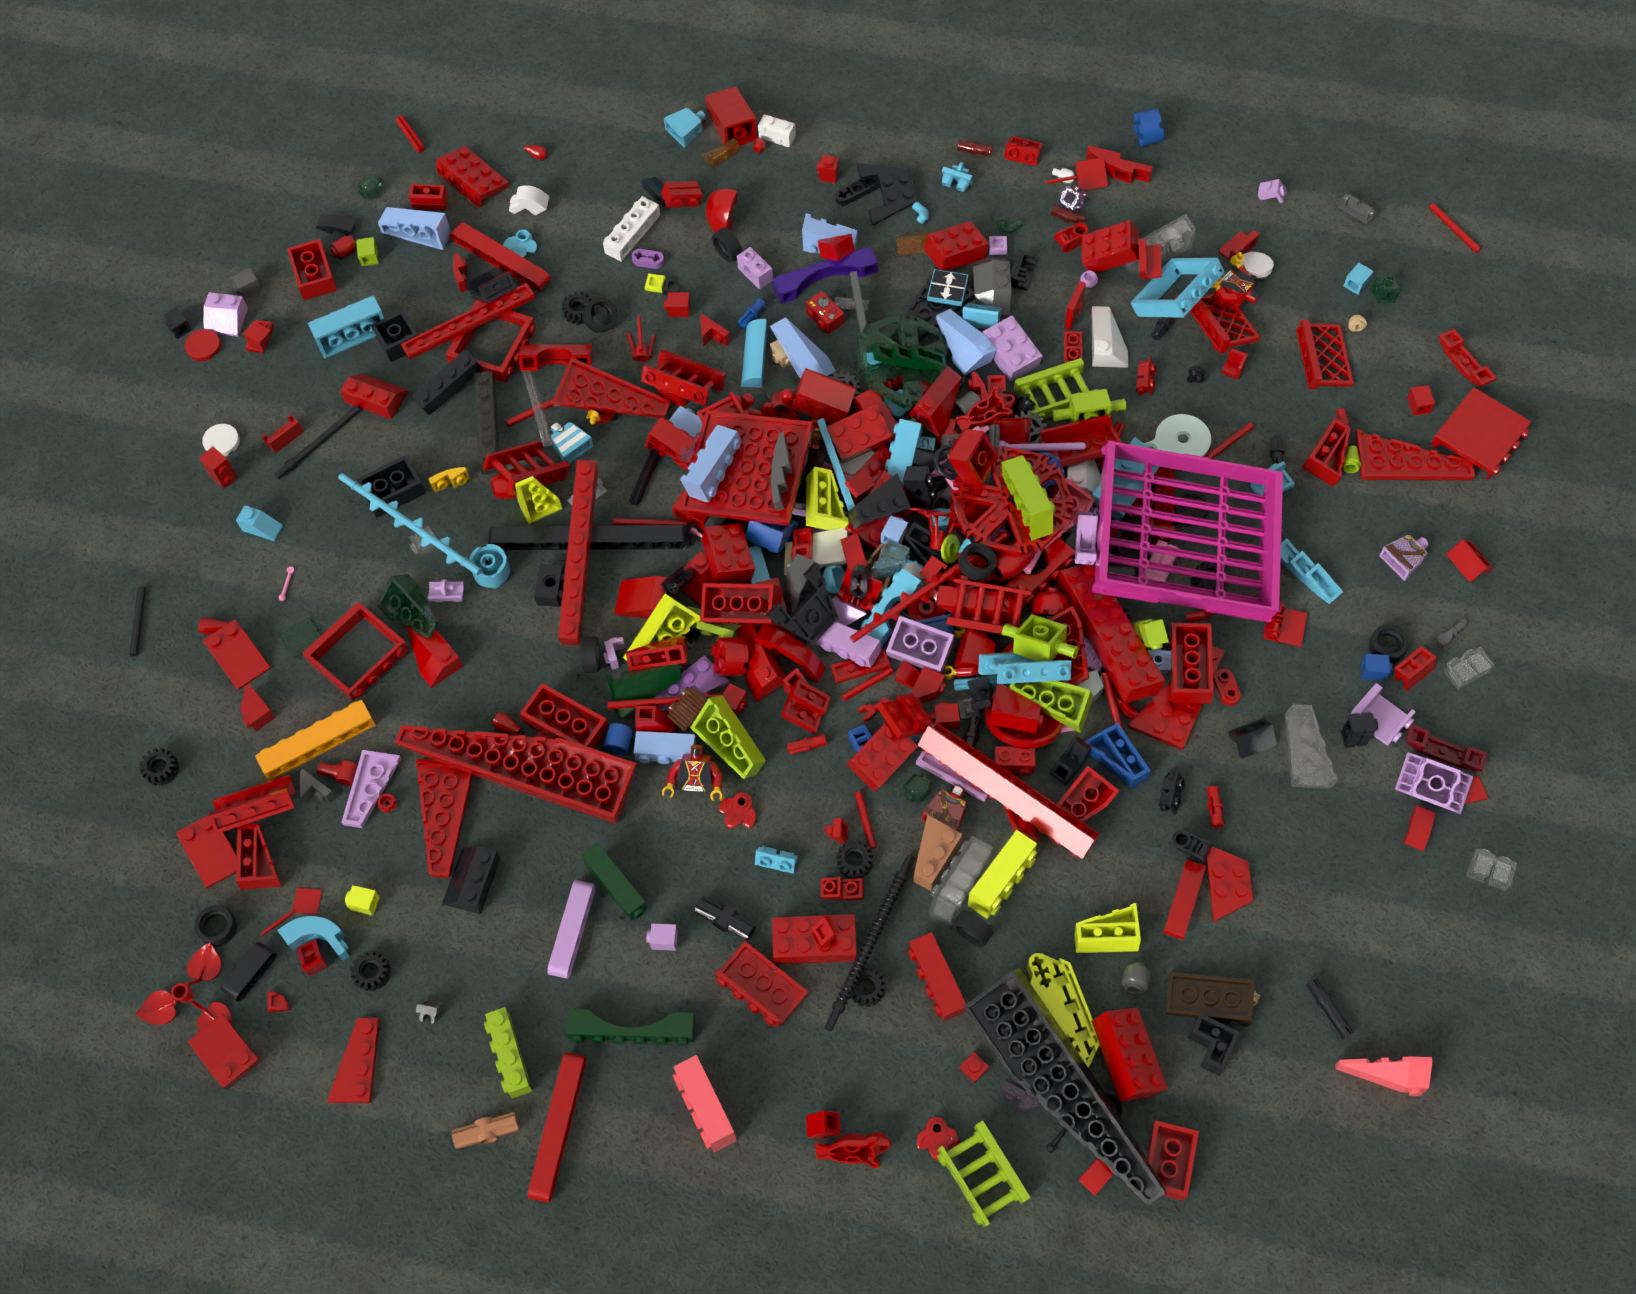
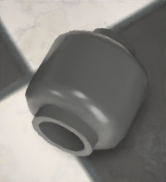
[1122,962,1151,995]

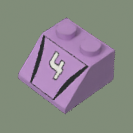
[204,292,248,336]

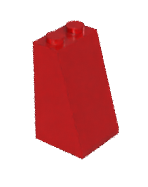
[705,87,757,150]

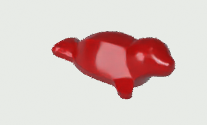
[955,386,1015,432]
[815,1132,892,1168]

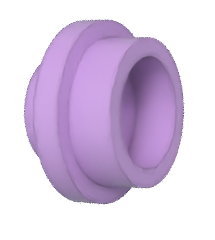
[1080,271,1098,288]

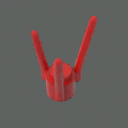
[627,315,656,362]

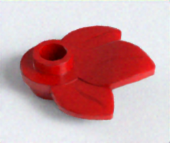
[718,792,756,829]
[916,1117,960,1161]

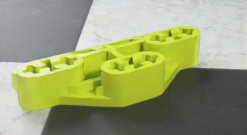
[1027,953,1100,1068]

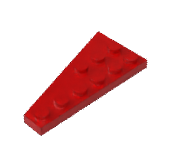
[1355,429,1475,480]

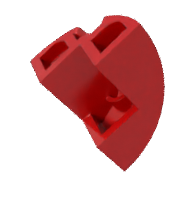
[705,189,738,232]

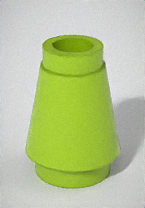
[1342,446,1361,473]

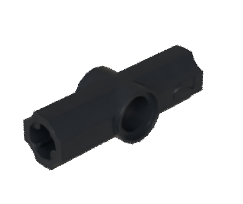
[694,896,756,941]

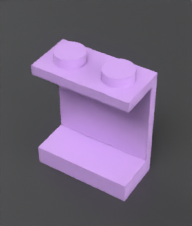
[1351,683,1415,746]

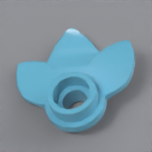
[503,229,537,258]

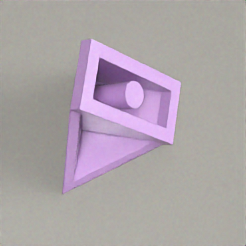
[832,596,866,626]

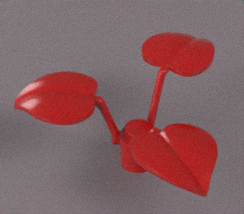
[904,507,974,550]
[136,943,232,1032]

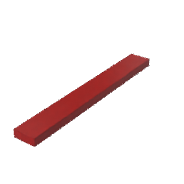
[401,283,536,360]

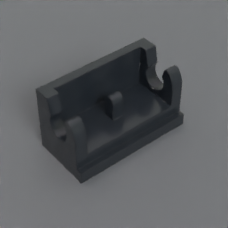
[1010,249,1036,291]

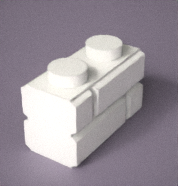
[758,114,796,148]

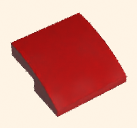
[781,679,831,734]

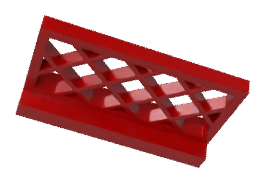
[1190,294,1260,354]
[1296,320,1354,389]

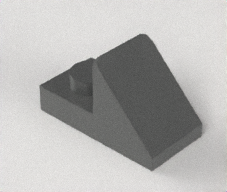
[300,769,336,804]

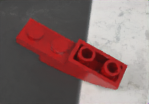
[1086,145,1152,184]

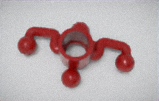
[740,388,819,435]

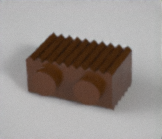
[667,685,709,731]

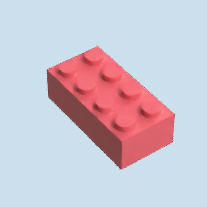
[672,1055,737,1152]

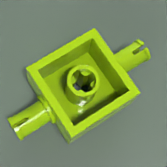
[1052,389,1126,423]
[1002,614,1079,661]

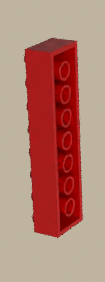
[1056,562,1165,703]

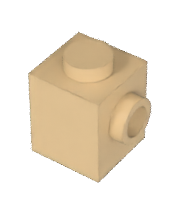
[770,340,792,368]

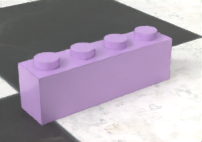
[809,621,882,668]

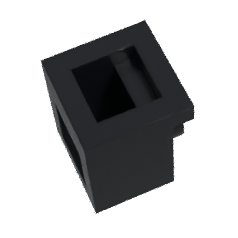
[164,307,192,339]

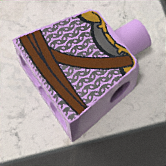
[1379,535,1428,581]

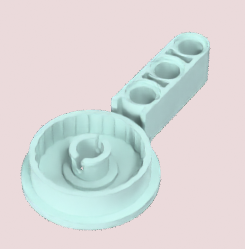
[1114,414,1211,464]

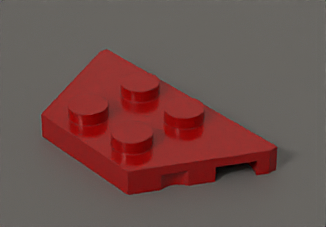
[1206,847,1253,922]

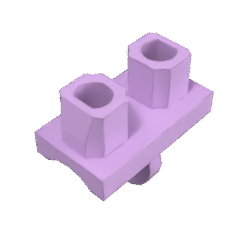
[428,579,464,602]

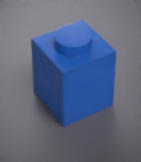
[1361,654,1392,681]

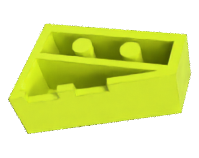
[806,467,849,530]
[1074,903,1141,953]

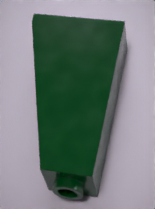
[607,663,682,718]
[581,842,647,921]

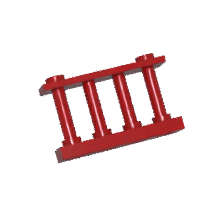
[641,349,726,406]
[483,439,571,496]
[947,575,1031,634]
[208,774,296,834]

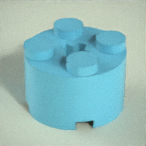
[469,544,510,589]

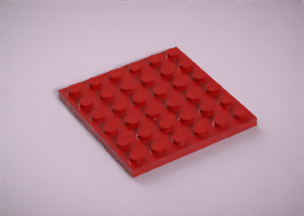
[680,410,814,526]

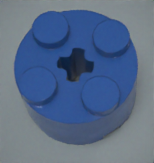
[1133,108,1164,147]

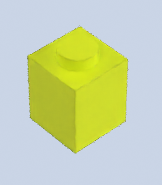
[345,885,380,916]

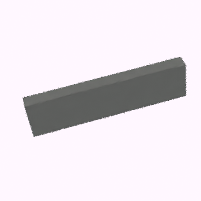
[850,271,869,344]

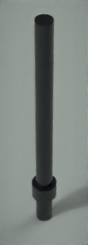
[274,406,360,479]

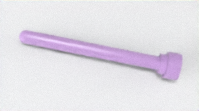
[999,441,1086,453]

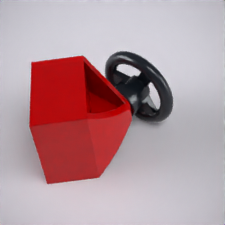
[934,429,998,485]

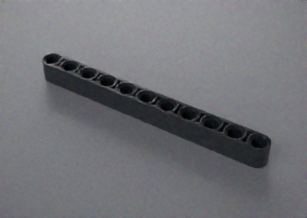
[488,525,691,550]

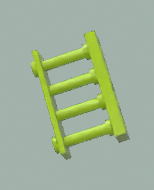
[1014,358,1098,423]
[937,1121,1031,1228]

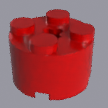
[711,637,748,676]

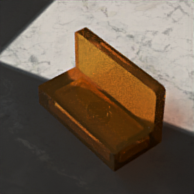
[701,138,739,169]
[895,232,930,255]

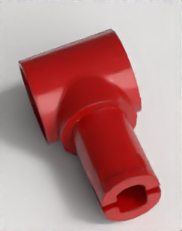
[317,761,358,786]

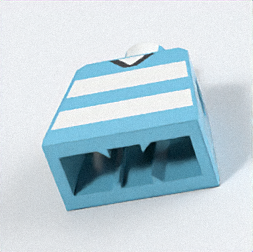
[550,422,594,464]

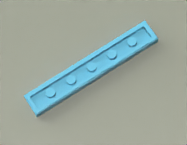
[817,418,855,511]

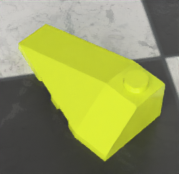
[515,476,562,524]

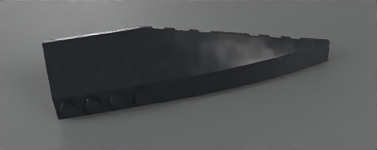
[964,969,1167,1205]

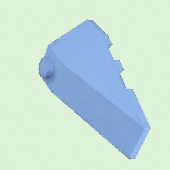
[936,309,997,375]

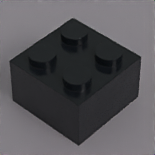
[371,310,418,362]

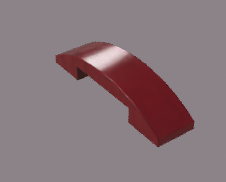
[1405,724,1487,771]

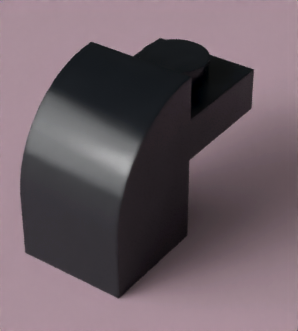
[1049,736,1091,785]

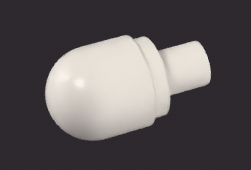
[1052,168,1075,184]

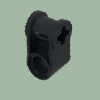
[1172,830,1214,863]

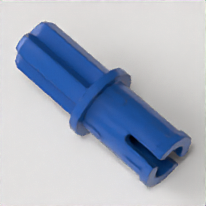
[737,298,766,328]

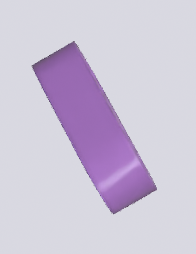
[632,249,664,269]

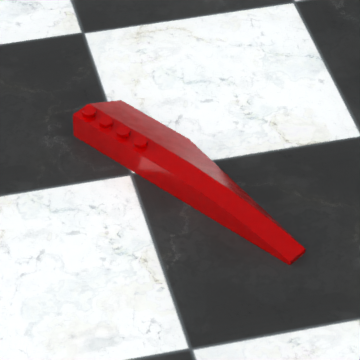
[394,725,637,824]

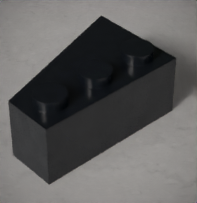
[847,473,911,530]
[903,522,958,586]

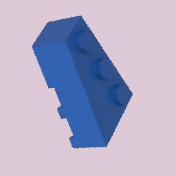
[1084,723,1151,788]

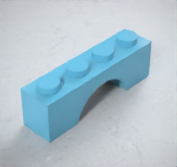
[861,568,925,647]

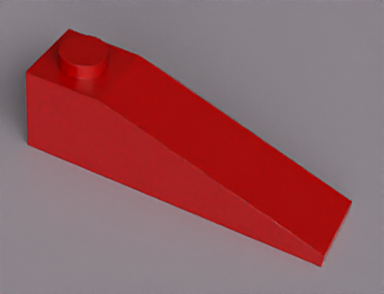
[936,585,1017,635]
[405,613,463,688]
[736,625,785,702]

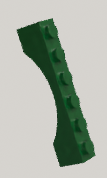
[566,1009,695,1046]

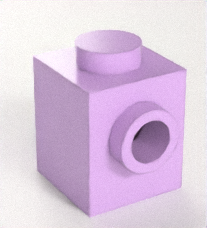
[647,923,678,951]

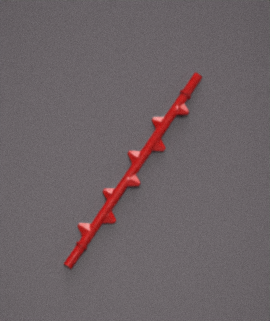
[850,532,1008,643]

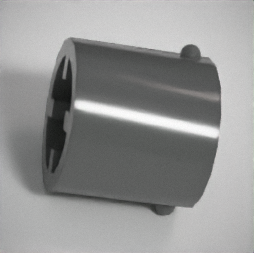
[953,391,981,417]

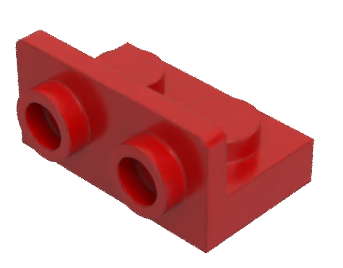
[1004,135,1044,166]

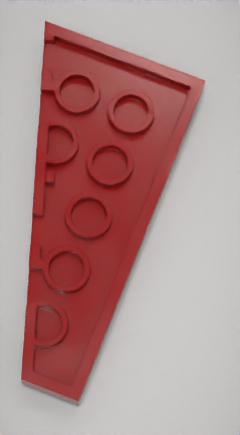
[551,357,671,419]
[1127,646,1224,750]
[416,758,473,879]

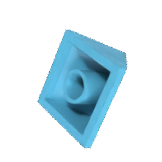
[963,303,1003,329]

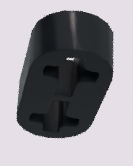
[850,565,870,598]

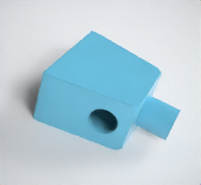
[664,108,706,148]

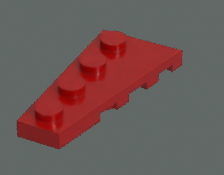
[327,1018,380,1103]

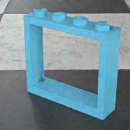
[1131,258,1225,318]

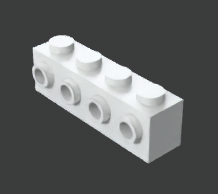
[603,196,660,262]

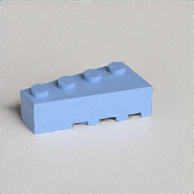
[378,207,451,250]
[680,425,741,503]

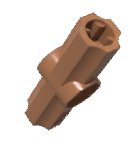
[452,1112,520,1149]

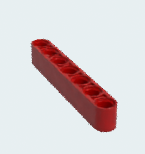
[449,222,551,292]
[528,1052,587,1203]

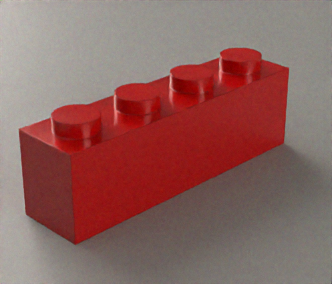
[907,932,966,1021]

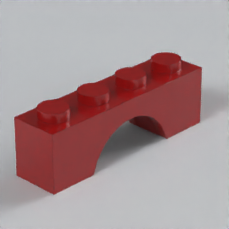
[519,345,593,371]
[1006,538,1075,608]

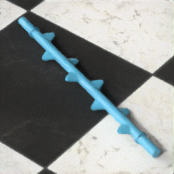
[338,473,482,575]

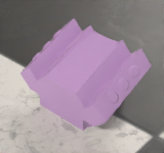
[1395,752,1473,814]

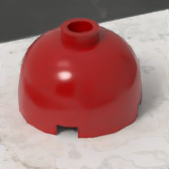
[1031,588,1070,616]

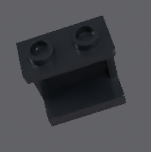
[466,268,517,304]

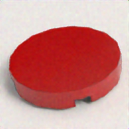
[185,329,221,361]

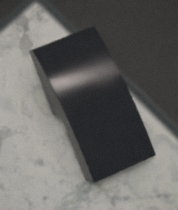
[316,214,356,235]

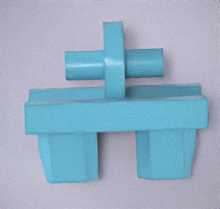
[942,162,973,192]

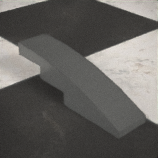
[771,432,793,511]

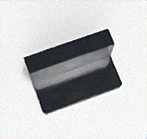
[1228,718,1277,758]

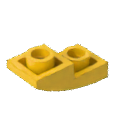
[428,467,470,493]

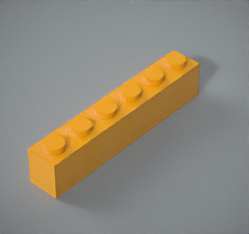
[255,700,376,781]

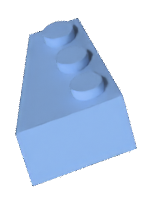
[802,213,857,253]

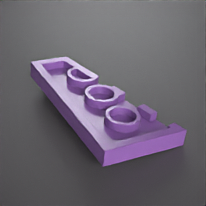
[653,655,729,713]

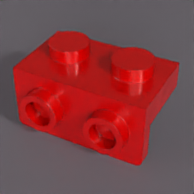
[995,746,1035,776]

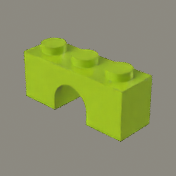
[1131,619,1168,650]

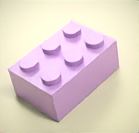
[983,316,1042,382]
[886,616,955,674]

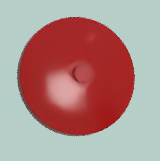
[985,686,1063,748]

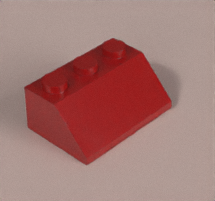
[791,368,856,424]
[340,373,409,419]

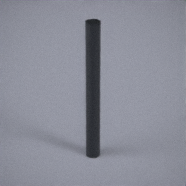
[129,586,146,656]

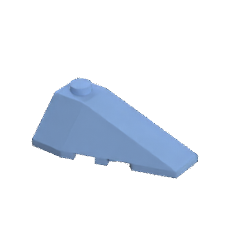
[770,317,836,379]

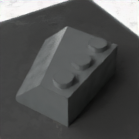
[783,554,817,615]

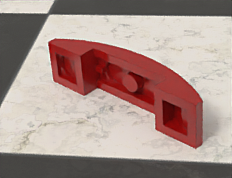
[1438,329,1497,387]
[754,625,825,683]

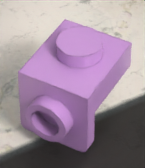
[1258,179,1287,203]
[603,637,625,670]

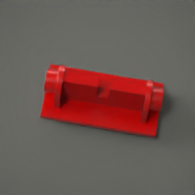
[1136,357,1157,396]

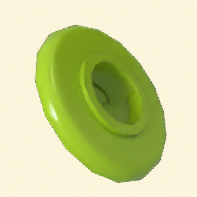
[941,534,960,564]

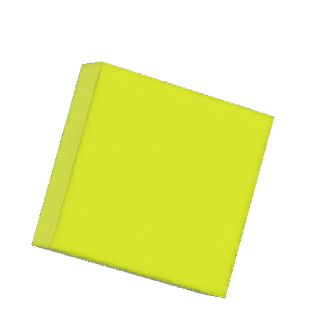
[645,274,666,293]

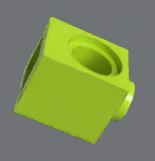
[357,237,379,266]

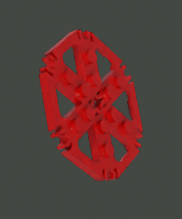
[950,446,1074,557]

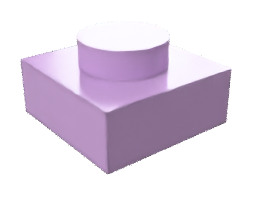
[989,236,1007,255]

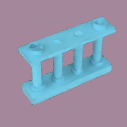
[978,652,1071,684]

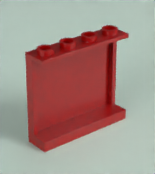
[1430,387,1531,480]

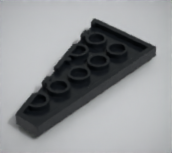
[887,266,974,348]

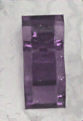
[1001,1081,1042,1113]

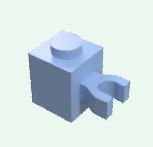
[881,516,908,550]

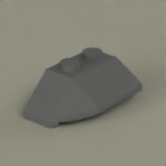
[973,258,1011,317]

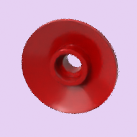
[908,589,945,621]

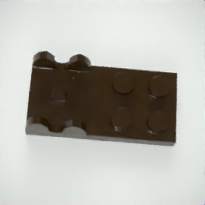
[1166,972,1255,1027]

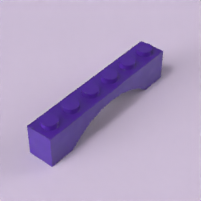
[773,247,878,304]

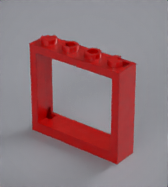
[445,300,536,382]
[302,602,409,701]

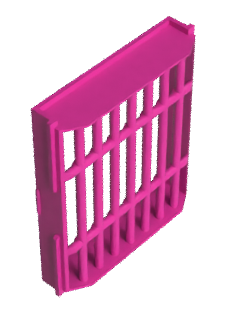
[1092,441,1283,623]

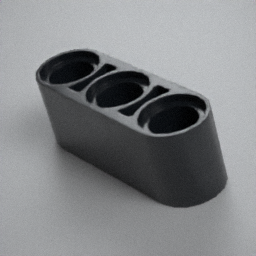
[221,942,277,1002]

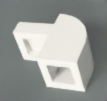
[509,186,549,215]

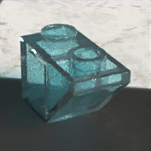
[872,540,910,580]

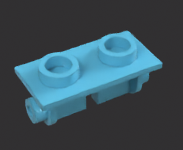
[755,846,798,874]

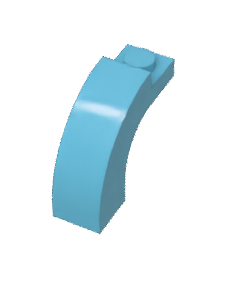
[278,916,350,961]

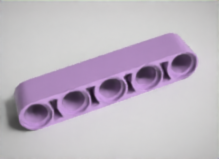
[547,880,596,979]

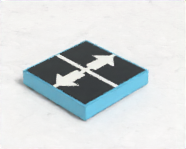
[927,269,968,306]

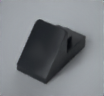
[968,677,993,710]

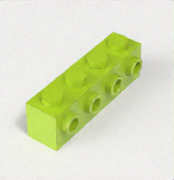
[484,1007,532,1099]

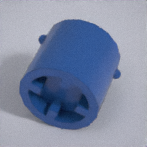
[603,723,633,755]

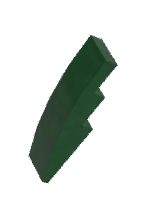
[872,343,946,370]

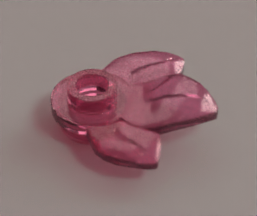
[679,432,704,463]

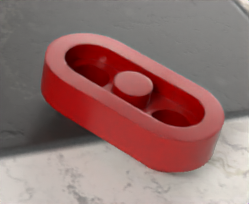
[1213,669,1241,706]

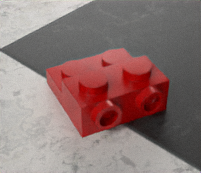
[877,693,933,738]

